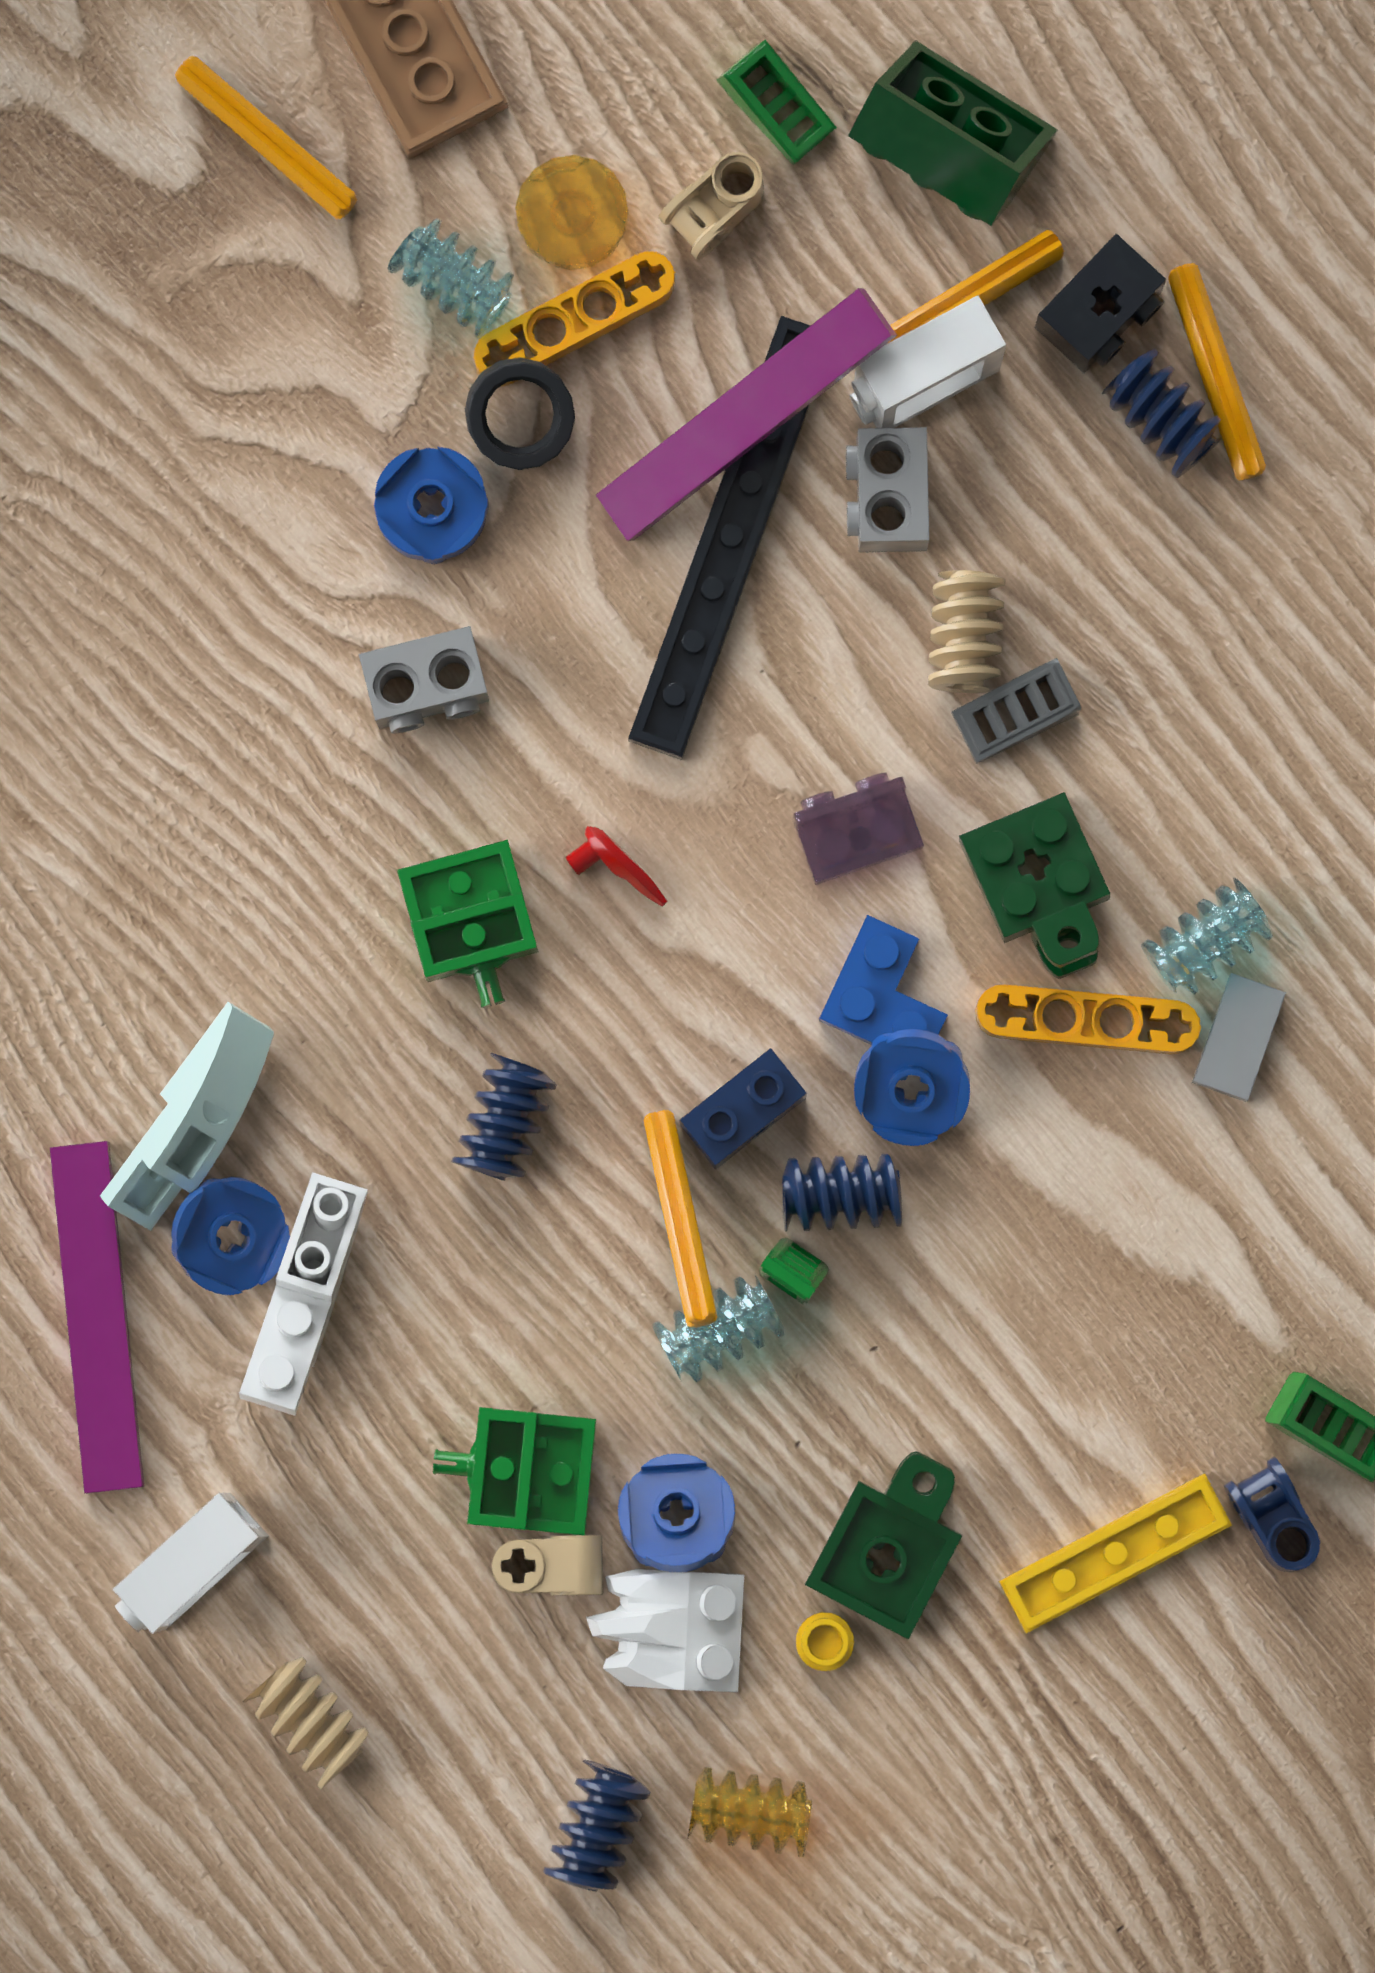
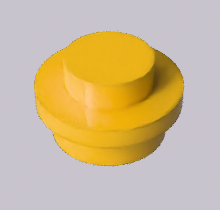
[796,1612,854,1671]

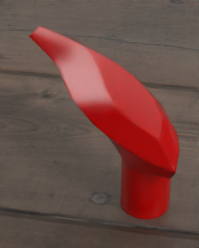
[565,826,668,907]

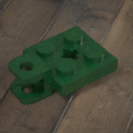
[959,792,1110,979]
[805,1451,962,1640]

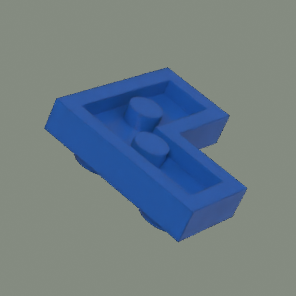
[819,915,948,1045]

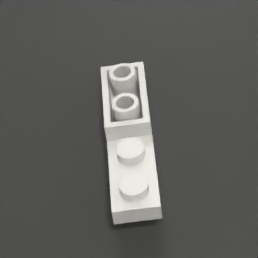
[239,1172,368,1416]

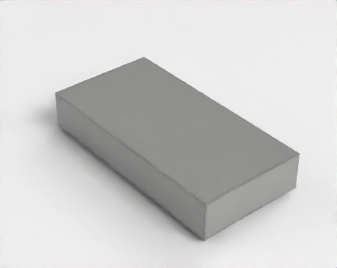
[1192,973,1286,1102]

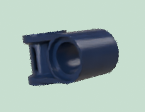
[1224,1457,1320,1572]

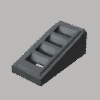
[951,658,1082,764]

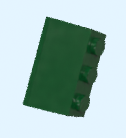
[848,40,1058,226]

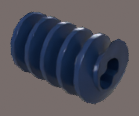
[1102,349,1222,478]
[451,1053,557,1181]
[782,1154,902,1232]
[543,1760,651,1892]

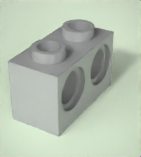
[846,427,929,552]
[359,626,489,734]

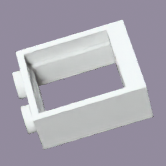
[850,295,1006,428]
[113,1493,269,1634]

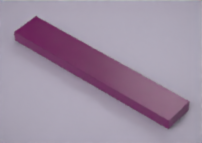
[596,288,897,541]
[50,1141,144,1494]

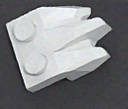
[586,1569,744,1692]

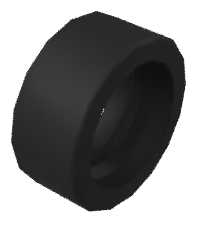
[465,357,575,470]

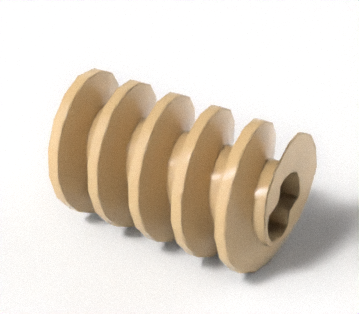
[928,570,1005,693]
[242,1657,369,1789]

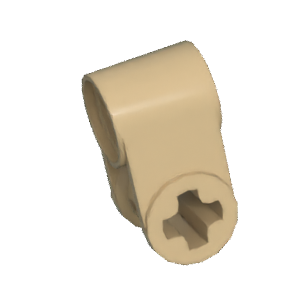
[658,152,764,260]
[492,1536,603,1596]

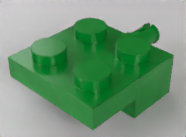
[397,840,539,1008]
[433,1407,597,1536]

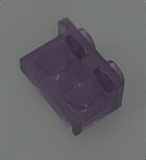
[793,773,924,885]

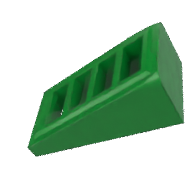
[716,39,837,165]
[759,1238,829,1304]
[1265,1372,1375,1483]

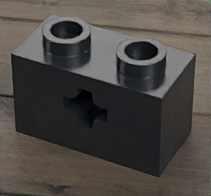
[1035,233,1166,373]

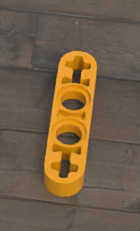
[474,251,675,386]
[975,984,1201,1054]

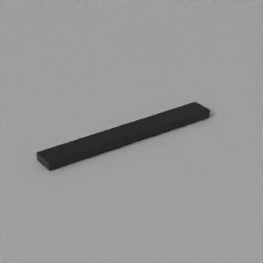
[628,315,811,760]

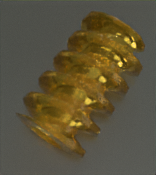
[688,1766,812,1857]

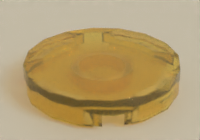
[515,155,629,270]

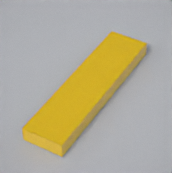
[998,1473,1232,1633]

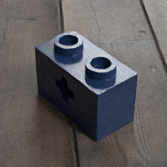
[680,1048,807,1170]

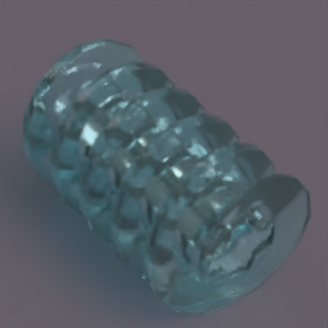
[388,218,514,339]
[1141,878,1273,995]
[652,1275,785,1382]

